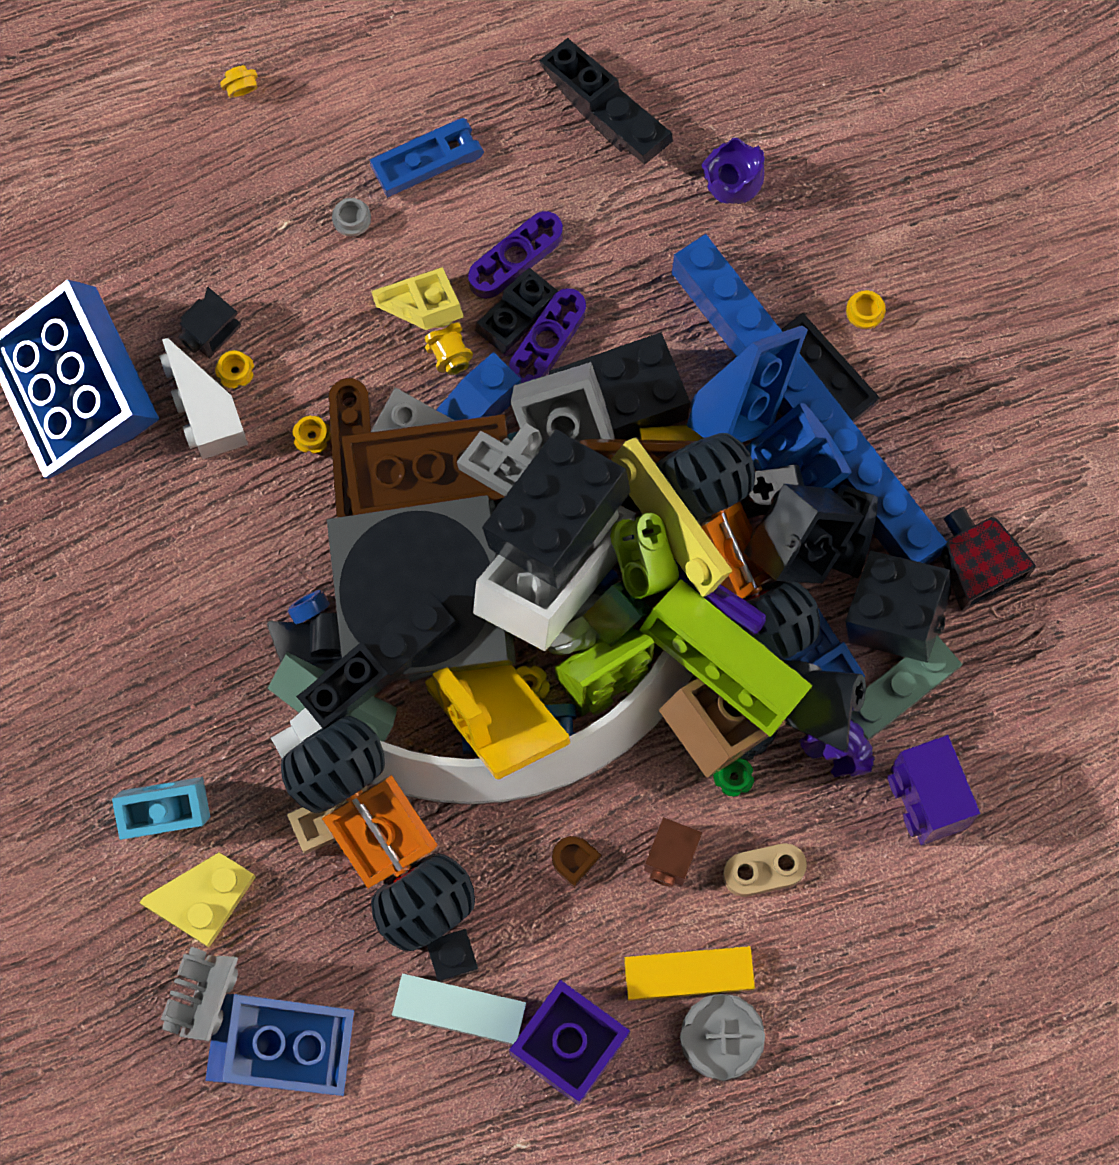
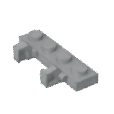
[457,423,619,549]

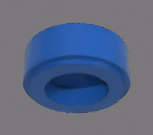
[288,590,330,624]

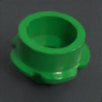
[713,758,754,797]

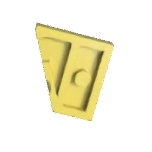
[371,267,463,330]
[140,853,256,948]

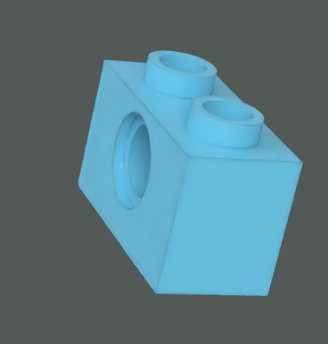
[112,777,211,840]

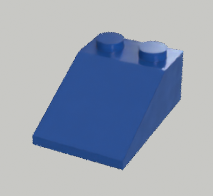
[686,325,808,443]
[205,994,354,1096]

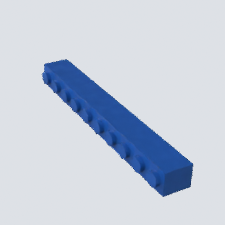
[672,234,947,565]

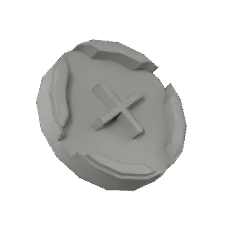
[680,994,765,1081]

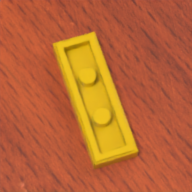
[624,946,755,1001]

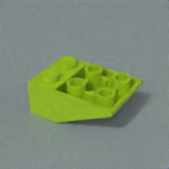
[555,625,655,717]

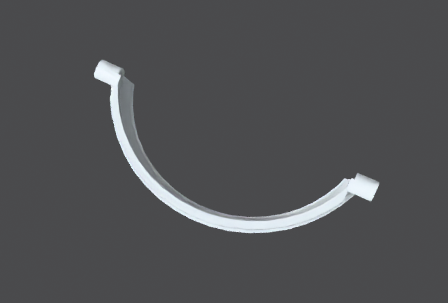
[271,515,711,804]

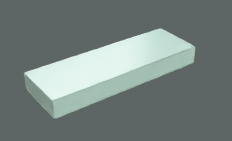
[392,973,526,1045]

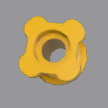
[424,322,473,375]

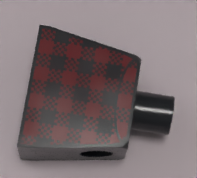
[940,507,1036,612]

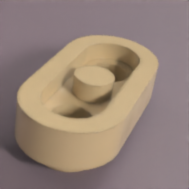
[723,843,807,897]

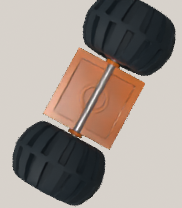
[656,433,820,661]
[281,716,475,951]

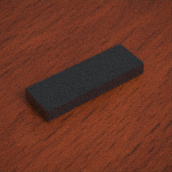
[781,313,881,422]

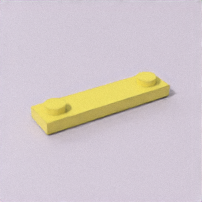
[611,437,732,597]

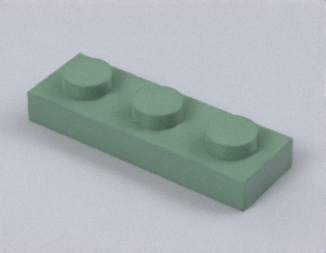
[850,635,963,741]

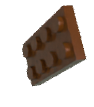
[342,414,509,515]

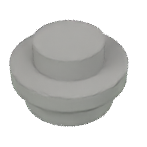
[332,198,371,236]

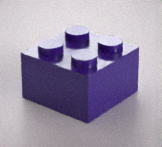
[888,735,981,846]
[509,980,630,1106]

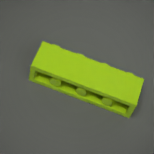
[639,579,812,737]

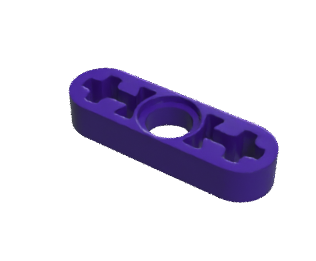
[468,211,563,299]
[509,288,586,383]

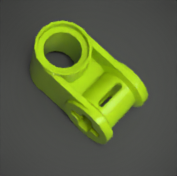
[610,513,679,599]

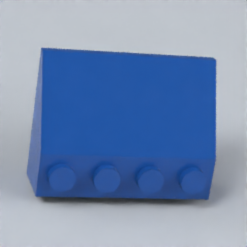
[0,279,159,479]

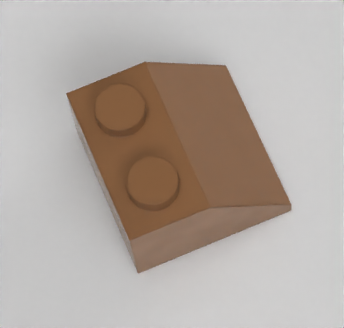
[659,678,787,778]

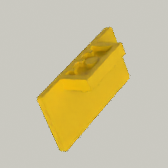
[425,665,570,779]

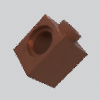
[644,817,703,888]

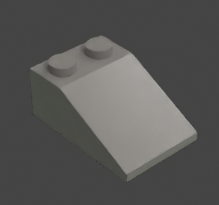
[511,362,615,457]

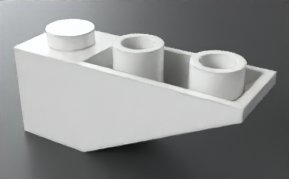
[159,338,248,459]

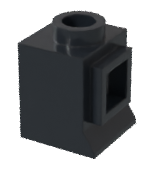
[178,287,242,359]

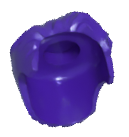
[701,138,765,204]
[799,720,875,777]

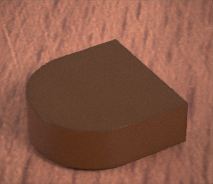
[552,836,602,888]

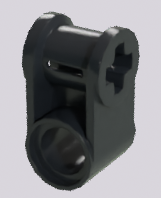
[740,465,804,518]

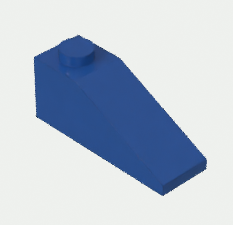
[436,352,521,421]

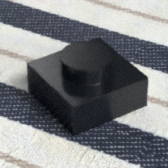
[427,928,479,983]

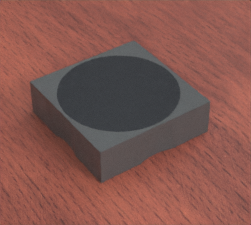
[327,495,516,681]

